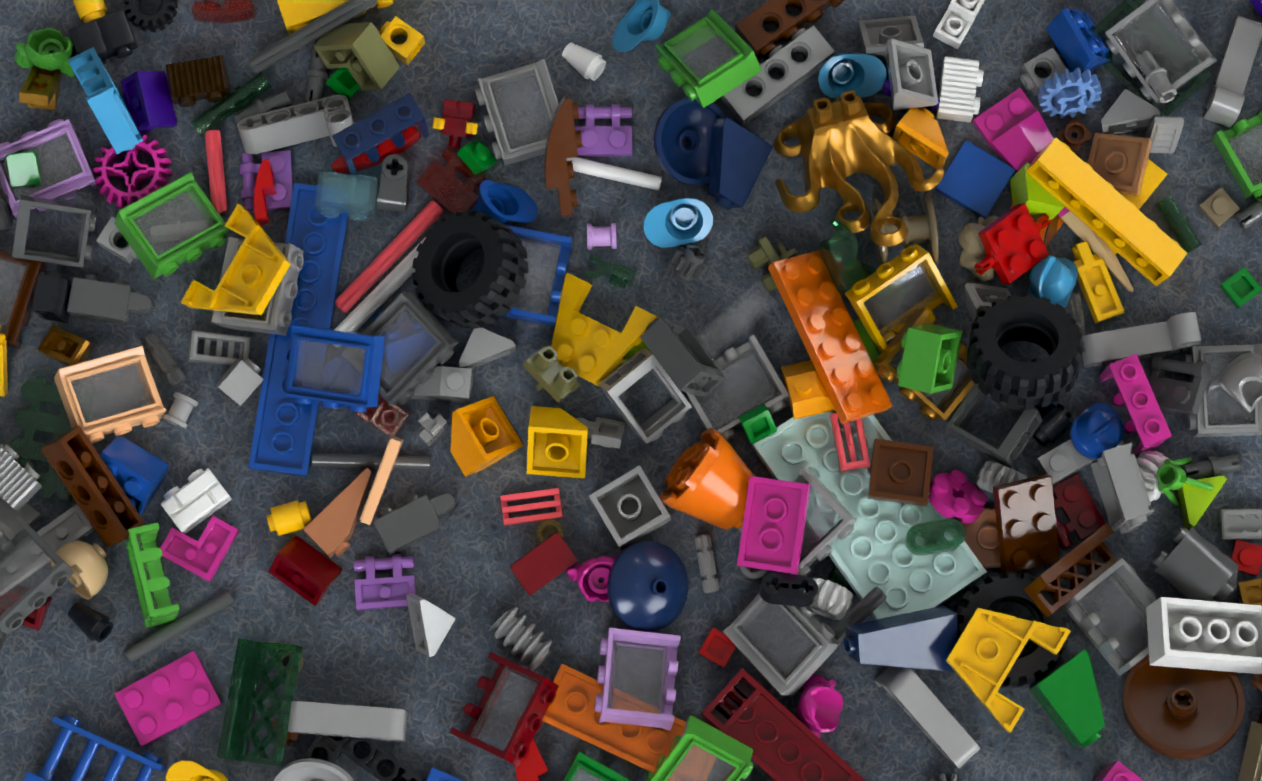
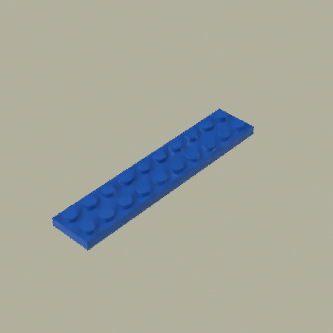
[248,183,353,477]

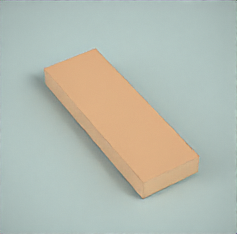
[360,436,403,525]

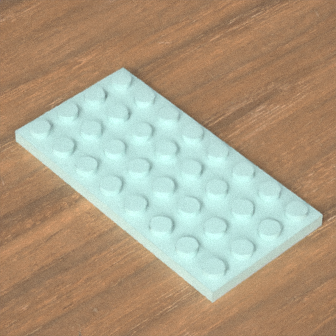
[752,410,987,620]

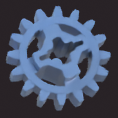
[1037,68,1102,119]

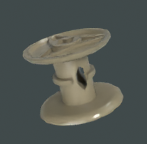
[872,191,939,266]

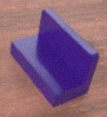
[121,71,177,136]

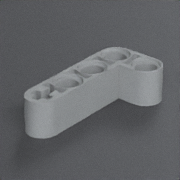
[1203,15,1262,128]
[237,95,354,154]
[1082,312,1202,368]
[874,666,980,770]
[285,701,408,742]

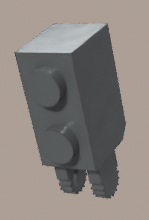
[67,274,156,324]
[373,493,457,556]

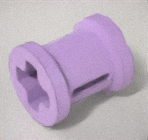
[587,223,617,250]

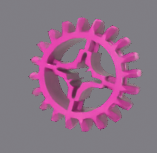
[93,134,173,209]

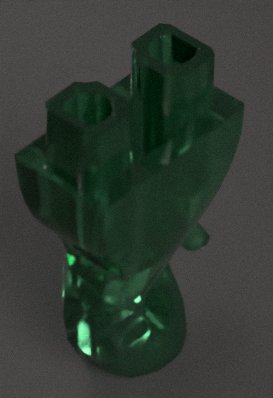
[818,219,866,291]

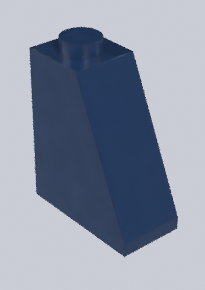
[708,117,773,210]

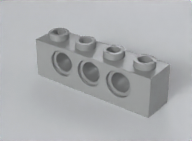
[721,25,835,127]

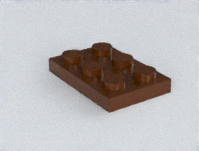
[993,474,1060,573]

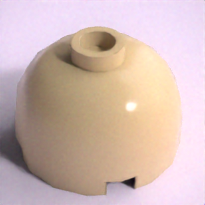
[49,540,108,600]

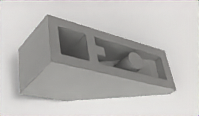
[385,366,473,404]
[1034,439,1125,486]

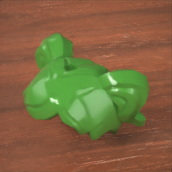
[14,28,76,78]

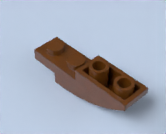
[544,94,582,217]

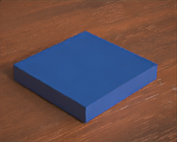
[935,140,1015,219]

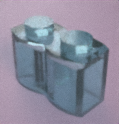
[314,172,379,221]

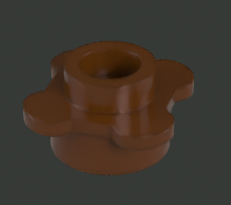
[1057,118,1092,153]

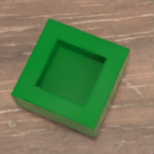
[326,68,361,102]
[457,140,497,175]
[1219,267,1262,309]
[738,404,777,445]

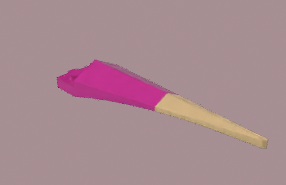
[972,87,1133,292]

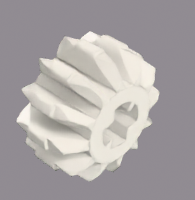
[1136,450,1169,502]
[803,578,853,620]

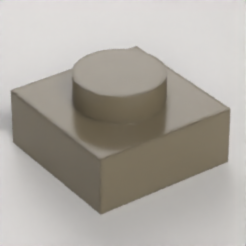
[1198,188,1240,229]

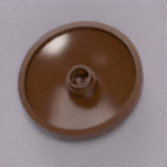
[1122,654,1245,759]

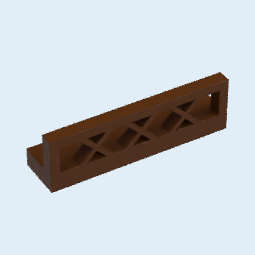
[1024,523,1118,618]

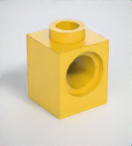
[379,16,425,66]

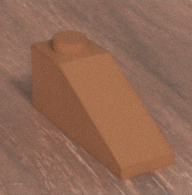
[303,468,374,558]

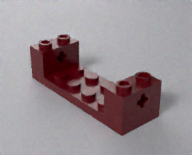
[701,668,865,781]

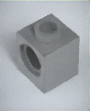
[1019,48,1066,95]
[96,216,139,264]
[215,358,264,406]

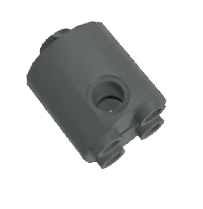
[1152,526,1239,602]

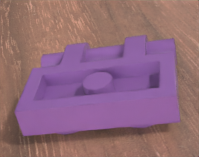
[575,104,632,157]
[239,150,293,212]
[354,554,416,611]

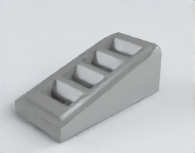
[1145,116,1184,154]
[187,330,251,365]

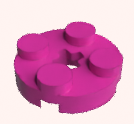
[929,470,988,524]

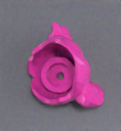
[565,552,621,602]
[797,674,843,738]

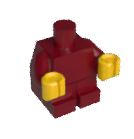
[432,99,478,148]

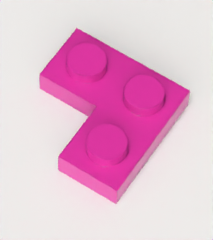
[160,515,240,582]

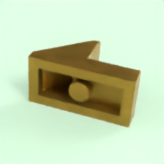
[19,66,62,111]
[37,325,92,367]

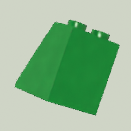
[1029,649,1105,748]

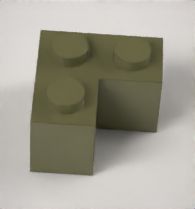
[313,22,400,90]

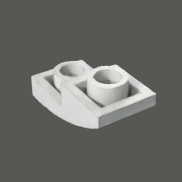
[933,0,985,50]

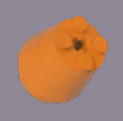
[659,428,756,530]

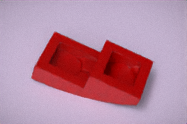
[254,159,277,226]

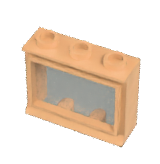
[54,346,166,443]

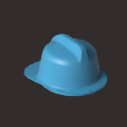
[612,0,671,52]
[818,53,887,99]
[643,198,713,248]
[1027,255,1078,308]

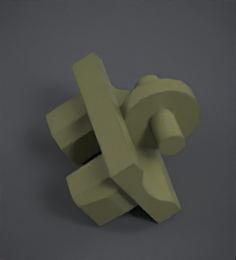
[747,237,799,293]
[523,346,580,403]

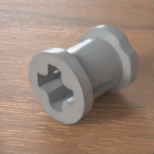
[162,392,199,430]

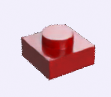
[1230,539,1262,577]
[698,627,736,669]

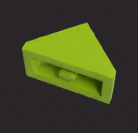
[1010,162,1066,220]
[1177,476,1227,529]

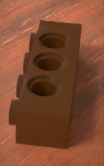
[735,0,845,58]
[41,425,145,547]

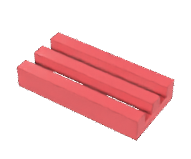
[830,412,871,472]
[500,488,563,526]

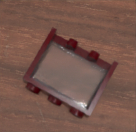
[450,652,559,767]

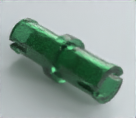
[1156,195,1202,254]

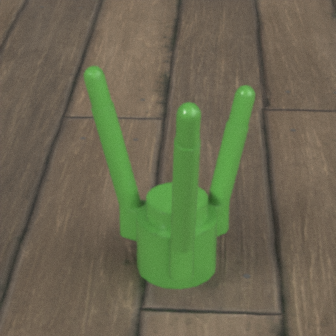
[1157,457,1214,506]

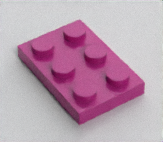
[737,476,811,574]
[114,651,222,747]

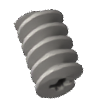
[488,606,553,671]

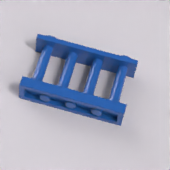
[23,714,167,781]

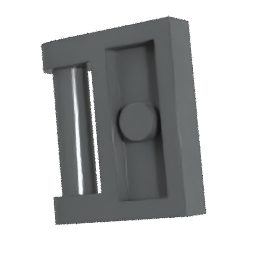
[1149,354,1211,415]

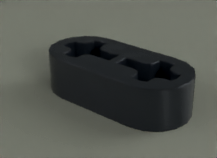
[759,573,818,607]

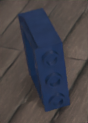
[332,93,429,178]

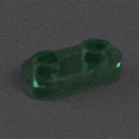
[905,519,966,556]

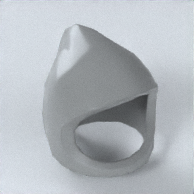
[1208,352,1262,413]

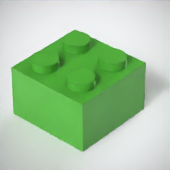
[897,323,962,394]

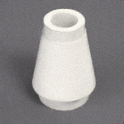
[562,42,606,81]

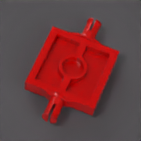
[974,203,1051,284]

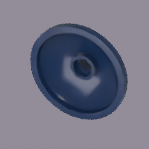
[654,98,726,185]
[607,541,688,631]

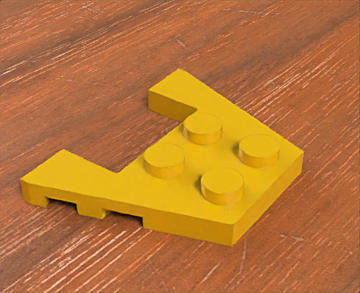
[181,204,291,315]
[551,273,660,387]
[946,608,1071,733]

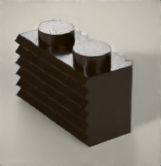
[166,55,231,107]

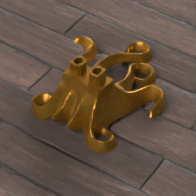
[773,90,944,247]

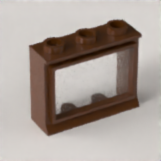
[0,250,47,349]

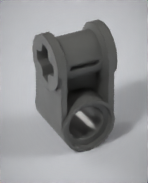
[377,154,409,212]

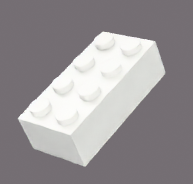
[1146,597,1262,674]

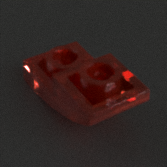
[192,0,257,23]
[346,394,409,438]

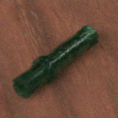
[191,72,272,137]

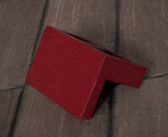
[510,533,578,596]
[268,536,342,606]

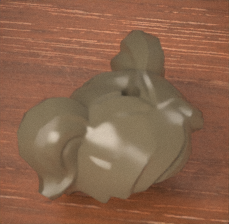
[958,216,999,281]

